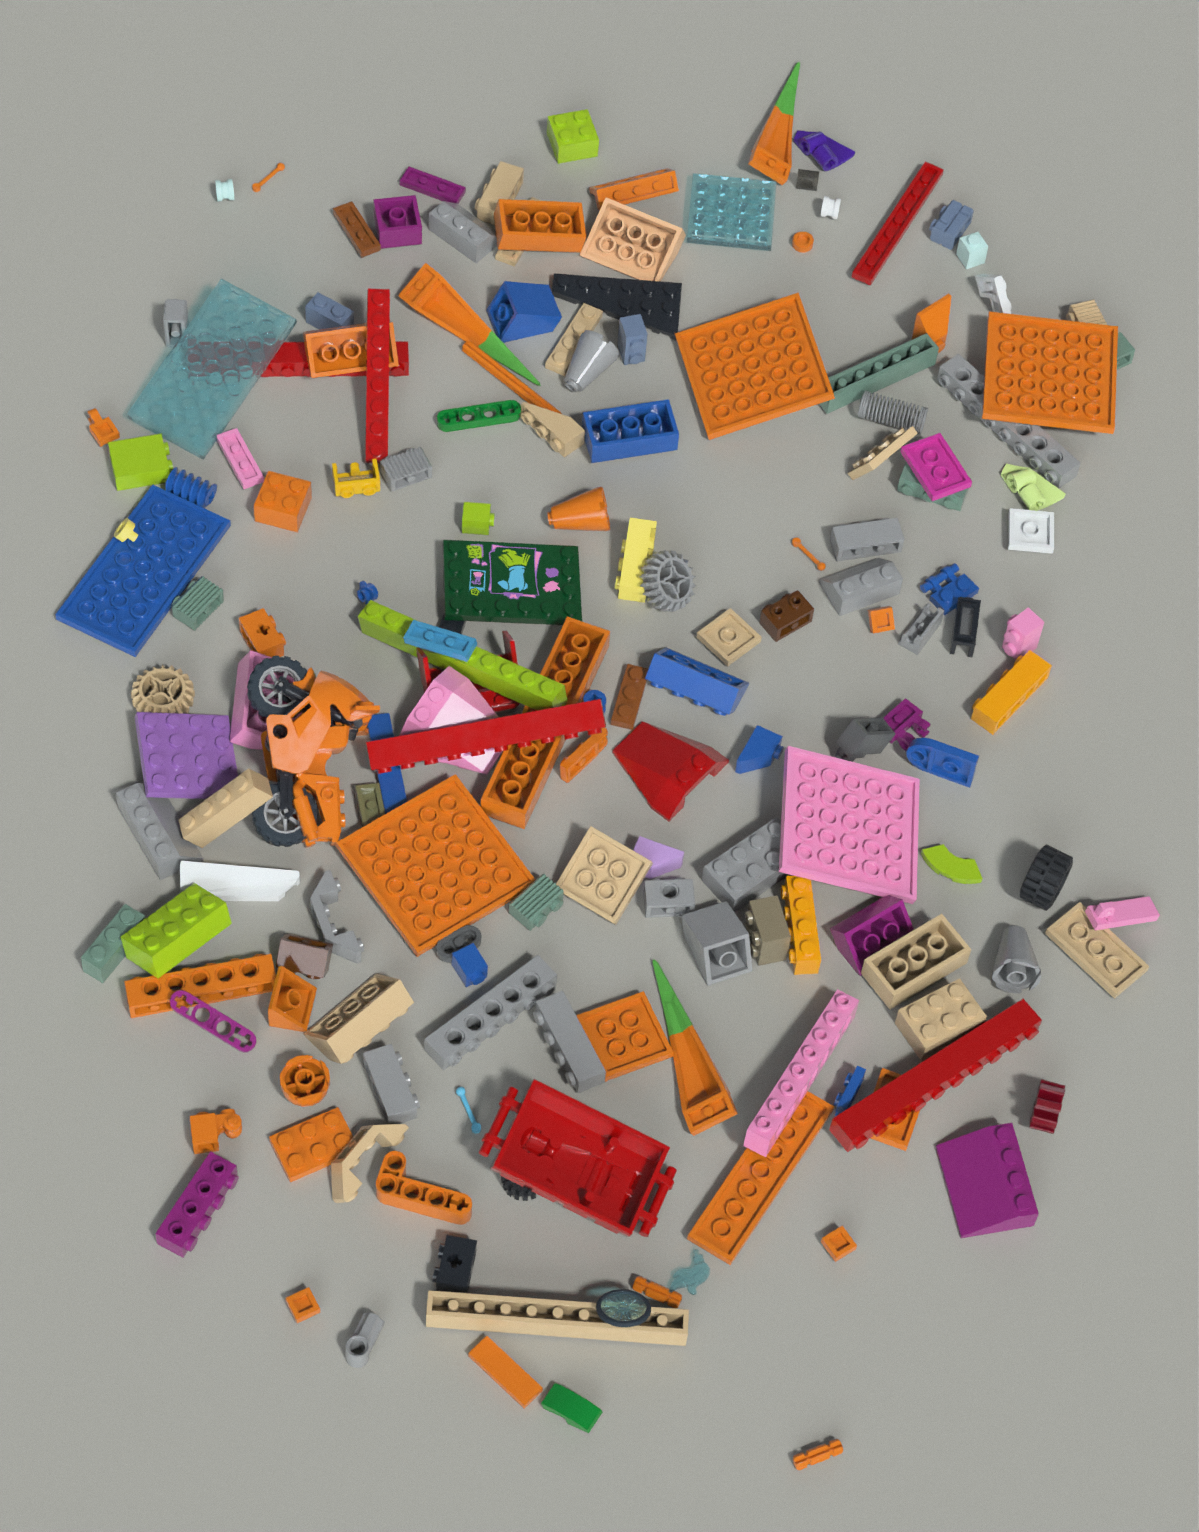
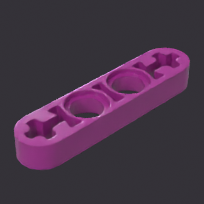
[170,990,256,1053]

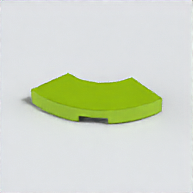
[921,844,983,884]

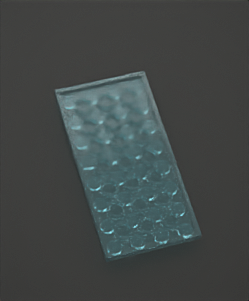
[127,279,297,460]

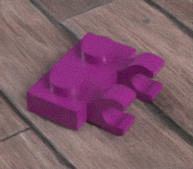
[883,698,931,752]

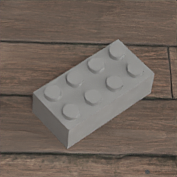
[702,817,790,913]

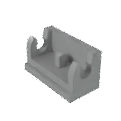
[898,603,944,655]

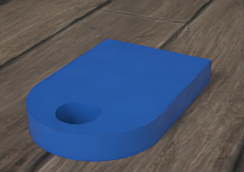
[906,738,979,788]

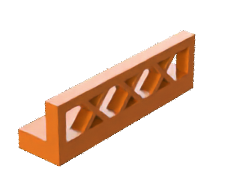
[589,168,679,210]

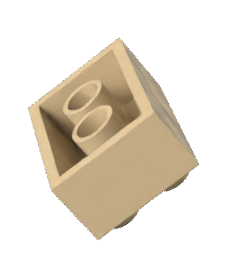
[895,978,987,1062]

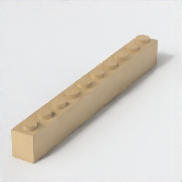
[426,1290,689,1346]

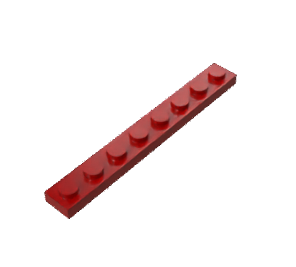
[852,161,944,286]
[365,288,390,464]

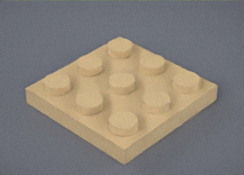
[556,826,653,925]

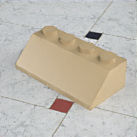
[304,973,414,1064]

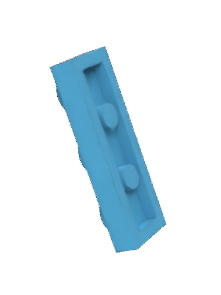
[403,620,477,662]

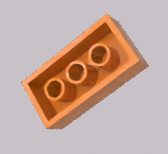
[494,199,586,253]

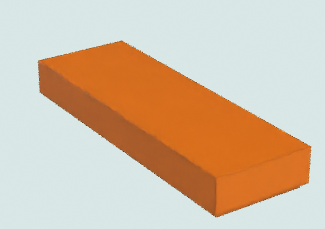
[468,1336,543,1409]

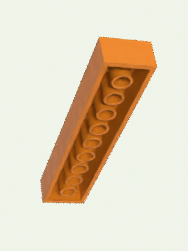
[481,616,610,829]

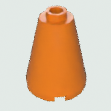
[547,487,610,531]

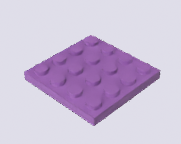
[135,712,238,799]

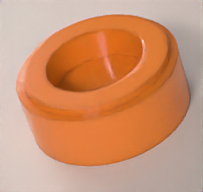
[792,232,814,253]

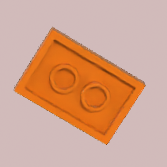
[871,1068,920,1151]
[269,1107,353,1183]

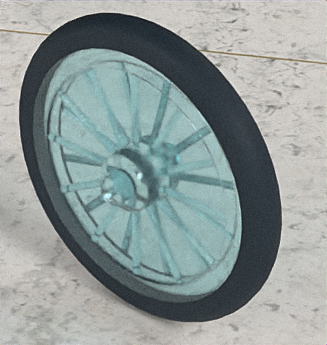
[596,1289,651,1327]

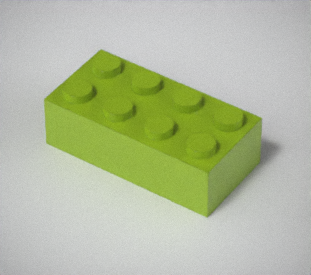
[120,883,232,978]

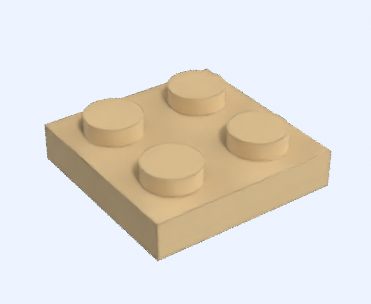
[696,608,762,667]

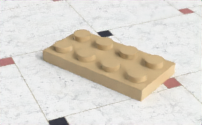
[1045,902,1149,999]

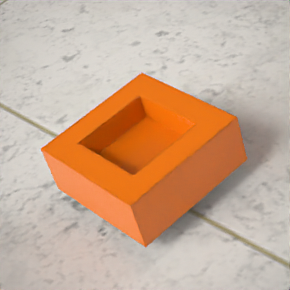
[868,606,895,634]
[821,1226,857,1262]
[285,1287,320,1323]

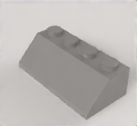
[116,783,203,880]

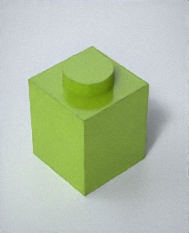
[462,502,495,535]

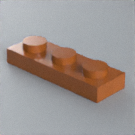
[333,201,381,258]
[611,664,648,730]

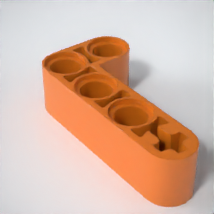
[376,1151,472,1225]

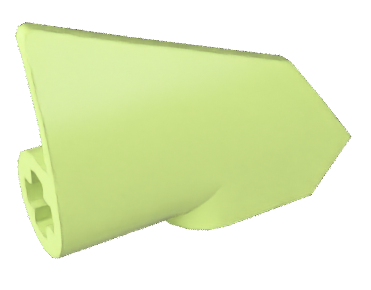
[1001,463,1066,511]

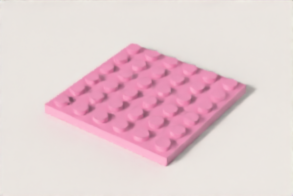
[779,746,920,904]

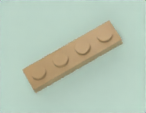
[545,303,603,376]

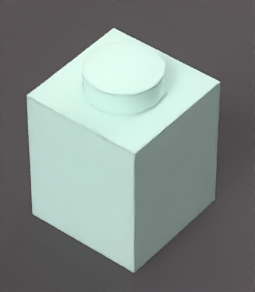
[956,232,988,269]

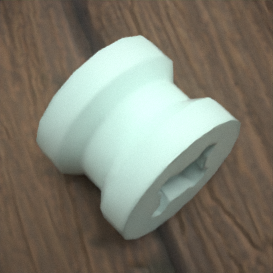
[215,179,234,202]

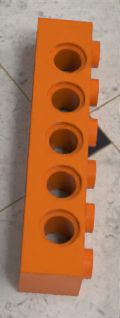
[124,954,276,1018]

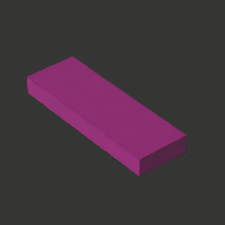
[400,166,466,204]

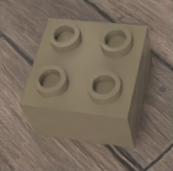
[743,895,791,966]

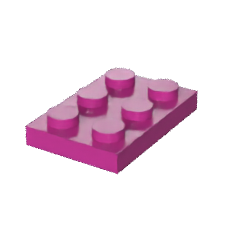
[900,433,972,501]

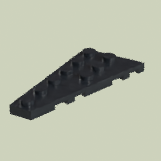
[552,273,682,341]

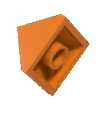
[268,966,317,1032]

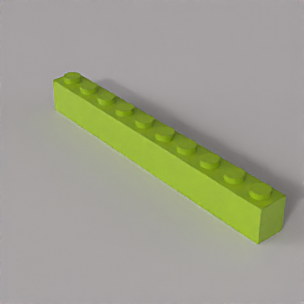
[358,600,568,711]

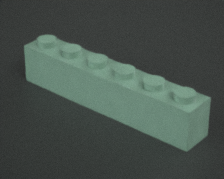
[820,333,939,414]

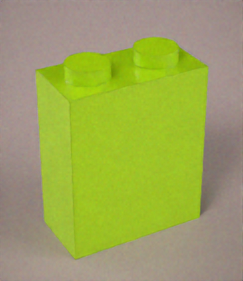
[108,434,173,491]

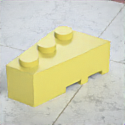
[615,518,657,603]

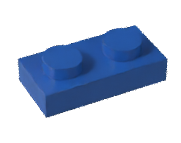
[833,1065,866,1116]

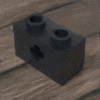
[432,1235,477,1293]

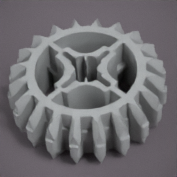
[639,550,696,612]

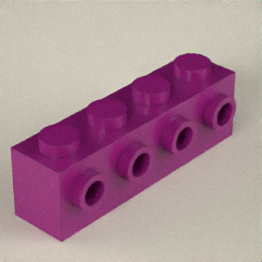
[155,1151,239,1258]

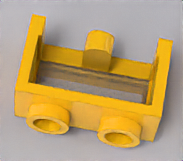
[332,459,380,498]

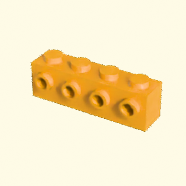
[781,876,821,975]

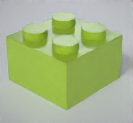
[547,109,599,164]

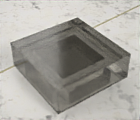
[796,169,819,191]

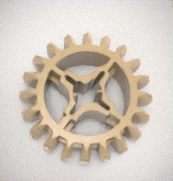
[131,664,195,714]

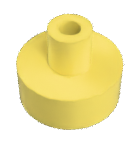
[114,518,138,542]

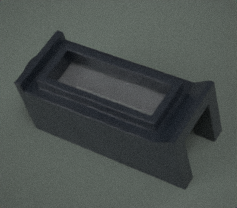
[950,597,981,657]

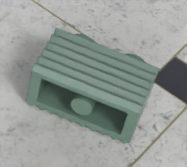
[172,576,224,631]
[509,874,564,931]

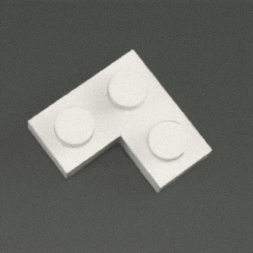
[975,274,1012,314]

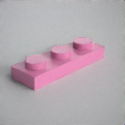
[216,428,264,490]

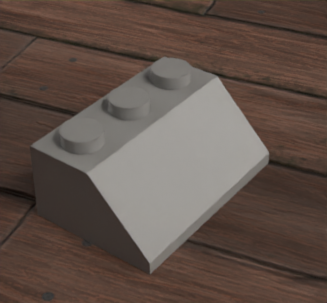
[429,201,497,263]
[819,558,903,616]

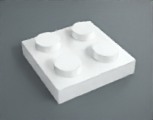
[1008,508,1054,554]

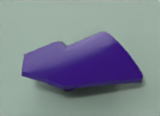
[793,130,855,171]

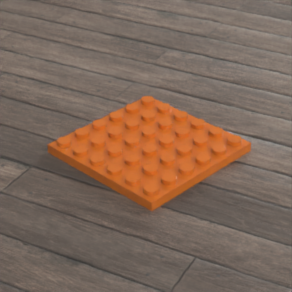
[675,293,835,440]
[982,311,1118,434]
[336,774,536,957]

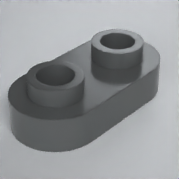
[436,925,482,963]

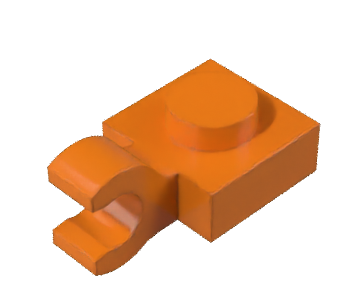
[87,408,120,447]

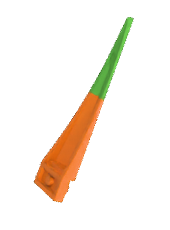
[748,62,800,185]
[398,263,541,386]
[653,959,738,1136]

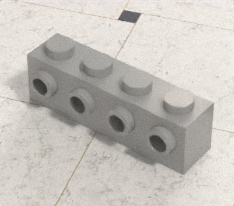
[533,990,606,1093]

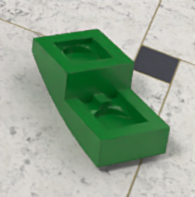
[541,1383,603,1433]

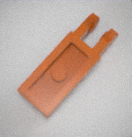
[560,728,608,783]

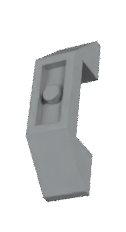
[310,870,364,964]

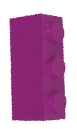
[830,895,914,976]

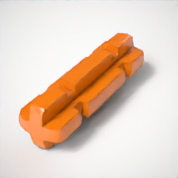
[632,1276,682,1308]
[792,1439,843,1470]

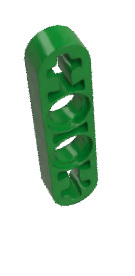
[437,400,521,432]

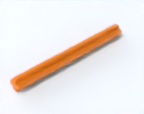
[462,340,562,414]

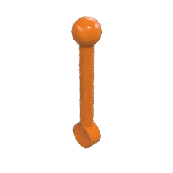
[252,163,285,192]
[792,538,826,571]

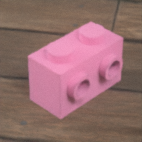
[1002,607,1044,660]

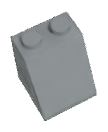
[682,901,752,986]

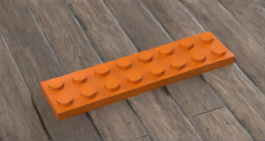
[687,1091,834,1265]

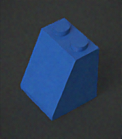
[486,281,562,343]

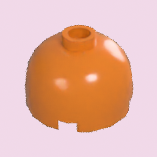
[280,1055,330,1107]

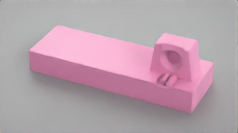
[1085,896,1160,930]

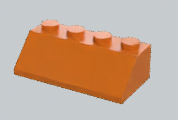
[303,320,399,378]

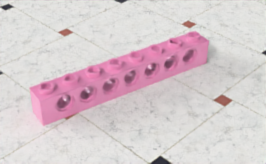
[743,989,859,1157]

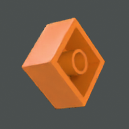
[254,471,312,533]

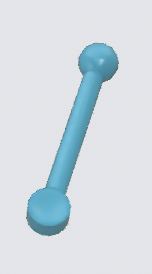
[456,1087,481,1134]

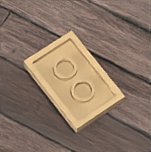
[848,426,917,480]

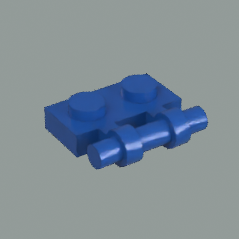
[920,563,979,616]

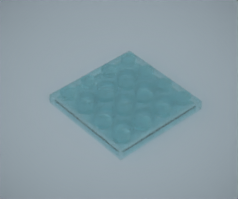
[686,173,776,251]

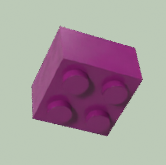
[373,195,422,249]

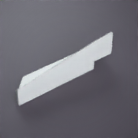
[180,861,300,901]

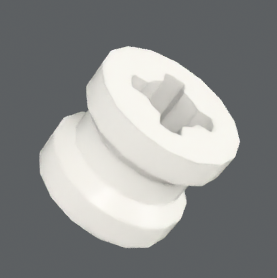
[821,196,841,219]

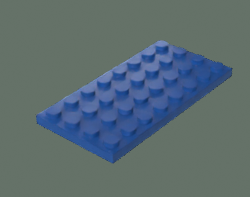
[55,485,231,657]

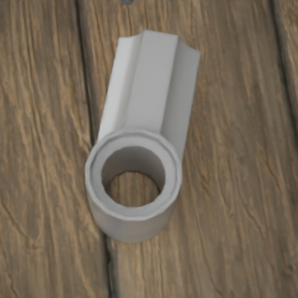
[346,1312,385,1368]

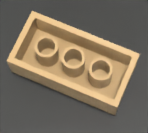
[861,914,971,1010]

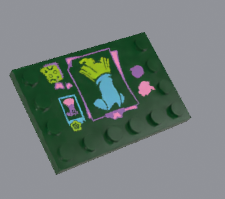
[442,540,582,625]

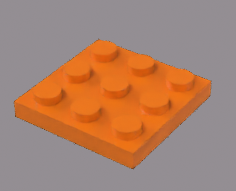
[576,991,674,1082]

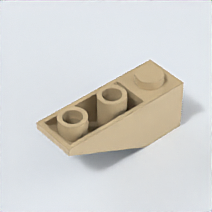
[521,402,585,458]

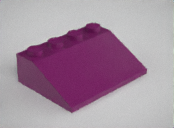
[936,1123,1039,1238]

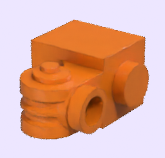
[190,1109,242,1154]

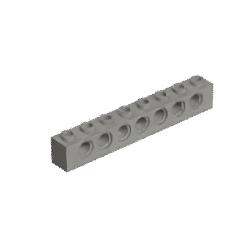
[937,354,1080,489]

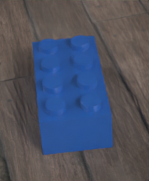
[582,399,679,463]

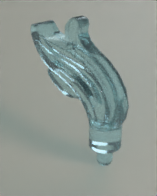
[670,1249,710,1295]

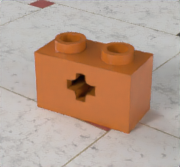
[238,608,286,658]

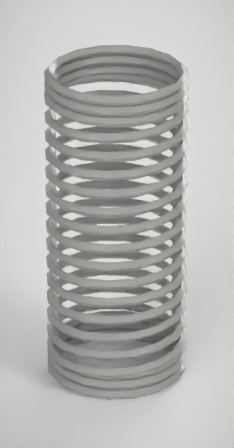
[858,390,928,435]

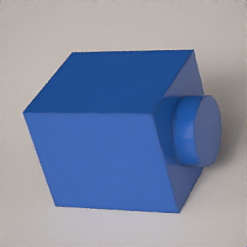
[452,943,488,987]

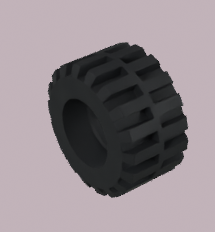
[1020,844,1073,911]

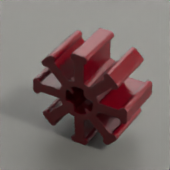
[1029,1079,1065,1134]

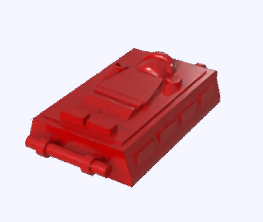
[479,1079,677,1237]

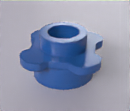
[357,581,378,605]

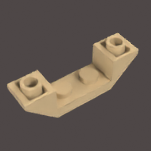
[331,1124,409,1203]

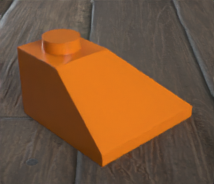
[912,293,952,353]

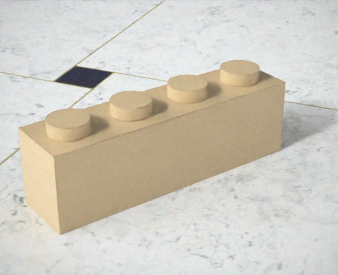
[178,768,273,848]

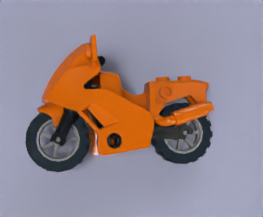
[247,656,380,848]

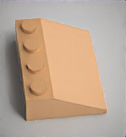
[580,198,686,281]

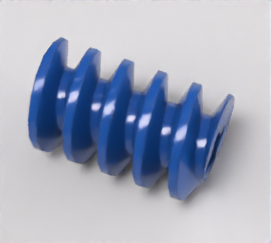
[165,467,217,508]

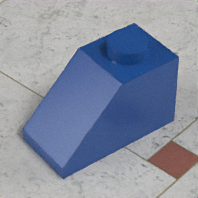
[735,725,784,774]

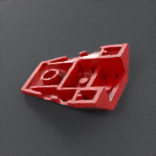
[612,721,729,822]

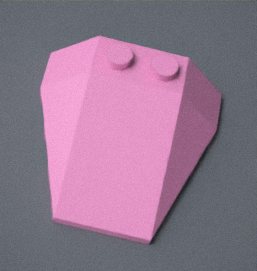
[399,666,503,775]

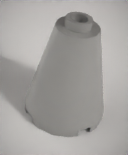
[564,330,619,392]
[992,925,1041,993]

